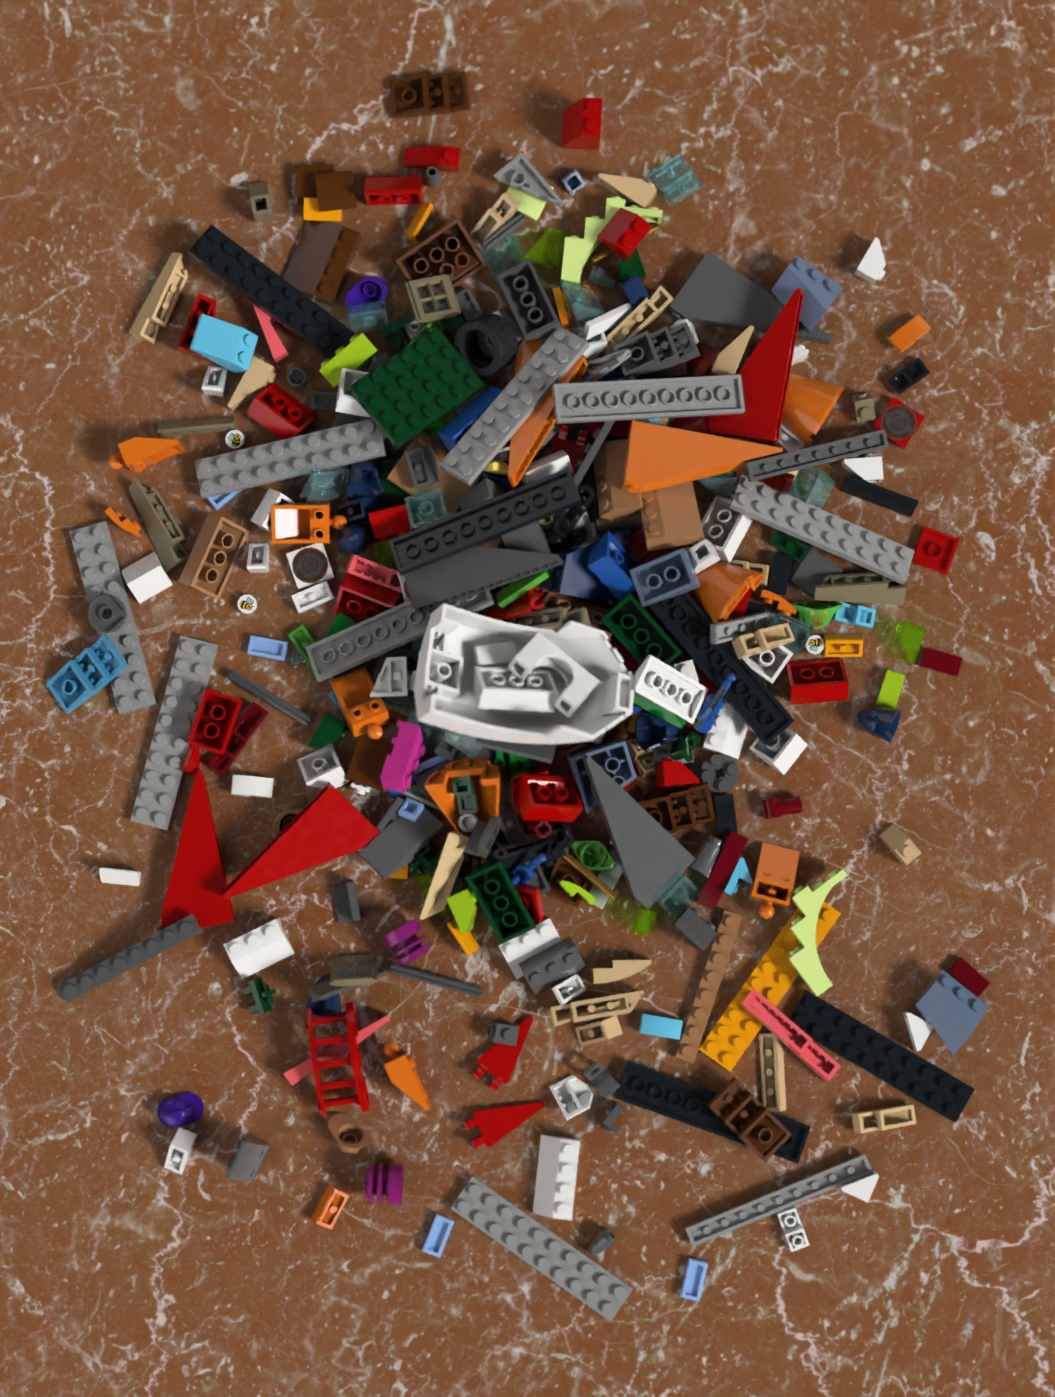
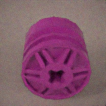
[381,918,432,966]
[365,1162,404,1206]

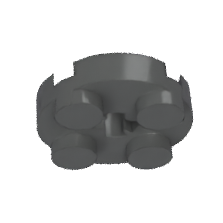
[88,595,128,634]
[700,754,739,793]

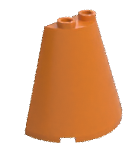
[782,372,844,448]
[687,560,765,624]
[424,758,500,835]

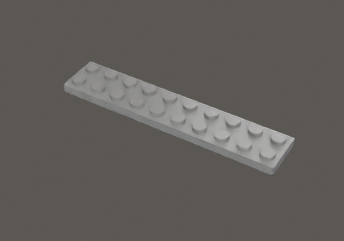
[439,327,589,486]
[552,375,745,424]
[194,419,386,499]
[729,474,915,585]
[69,521,157,715]
[305,590,494,682]
[130,635,218,830]
[450,1175,633,1322]

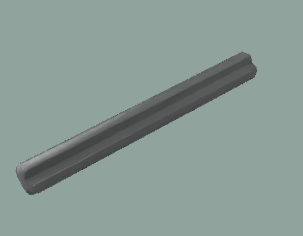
[228,670,312,727]
[389,963,483,998]

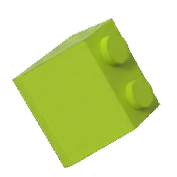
[446,888,481,934]

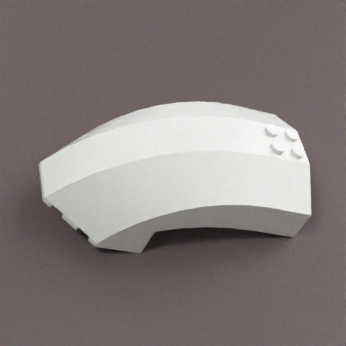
[414,603,635,744]

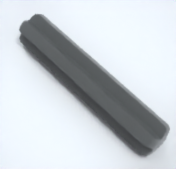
[481,213,526,251]

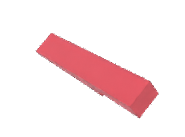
[252,303,289,363]
[345,554,403,594]
[741,988,841,1082]
[283,1015,391,1086]

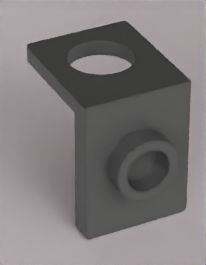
[583,1061,620,1099]

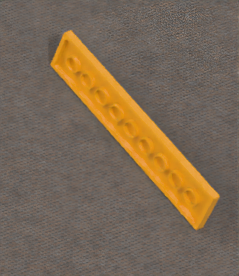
[699,902,841,1072]

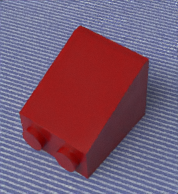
[561,97,602,150]

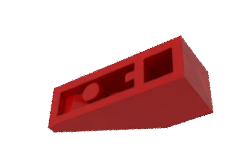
[403,146,461,173]

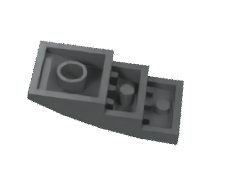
[613,322,700,378]
[501,521,554,593]
[360,807,444,880]

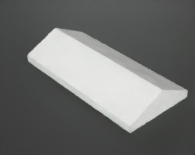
[633,655,708,724]

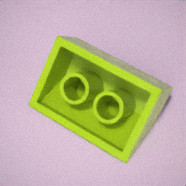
[319,332,379,391]

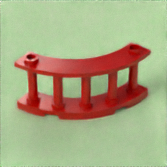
[304,1002,370,1118]

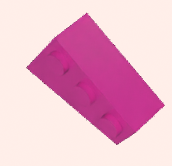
[380,720,426,793]

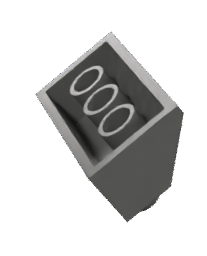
[496,259,562,340]

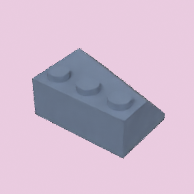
[771,255,843,334]
[566,738,636,813]
[915,970,989,1056]

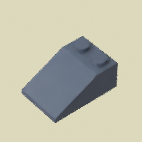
[629,548,701,607]

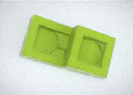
[874,669,906,708]
[556,879,596,905]

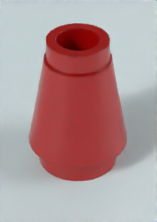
[181,746,200,775]

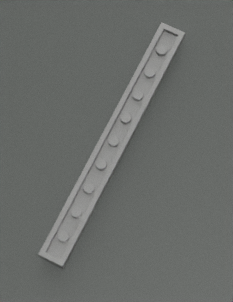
[685,1153,873,1247]

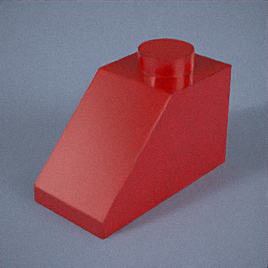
[655,758,700,787]

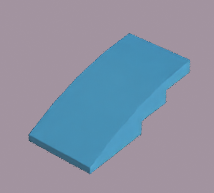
[46,635,128,714]

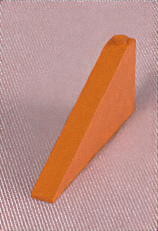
[508,338,588,488]
[622,420,783,493]

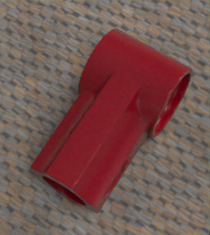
[762,796,802,819]
[524,820,552,838]

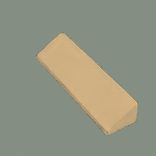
[759,1032,786,1112]

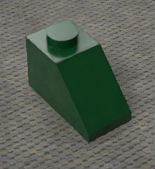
[616,248,646,283]
[308,712,349,749]

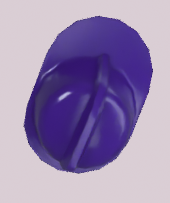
[346,276,388,315]
[157,1092,204,1128]

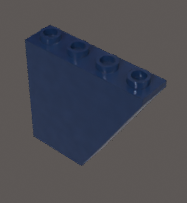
[549,527,631,604]

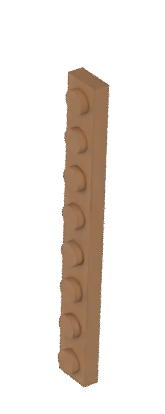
[675,910,743,1063]

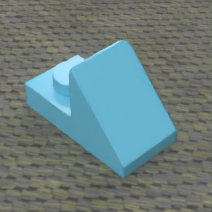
[724,857,753,895]

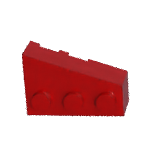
[178,294,216,364]

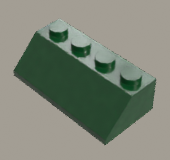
[601,592,682,665]
[466,861,536,944]

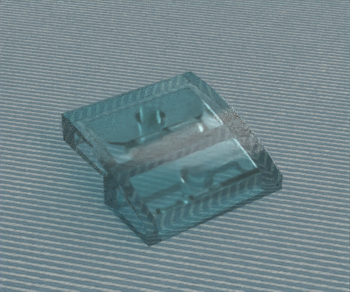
[650,154,703,207]
[479,232,529,283]
[306,466,349,503]

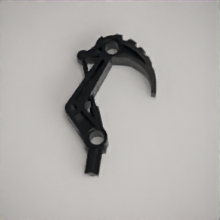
[466,821,574,870]

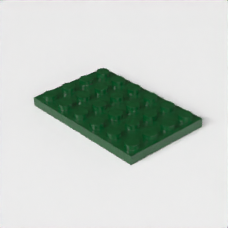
[348,327,485,448]

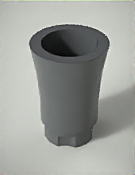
[687,834,724,879]

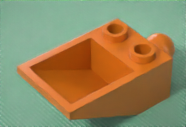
[108,437,185,473]
[271,502,347,544]
[330,667,390,740]
[749,842,800,919]
[383,1042,431,1110]

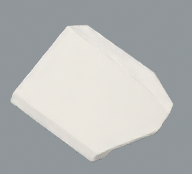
[550,1075,593,1120]

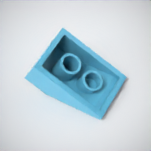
[190,314,259,373]

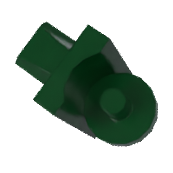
[670,727,701,762]
[409,845,440,878]
[242,977,276,1015]

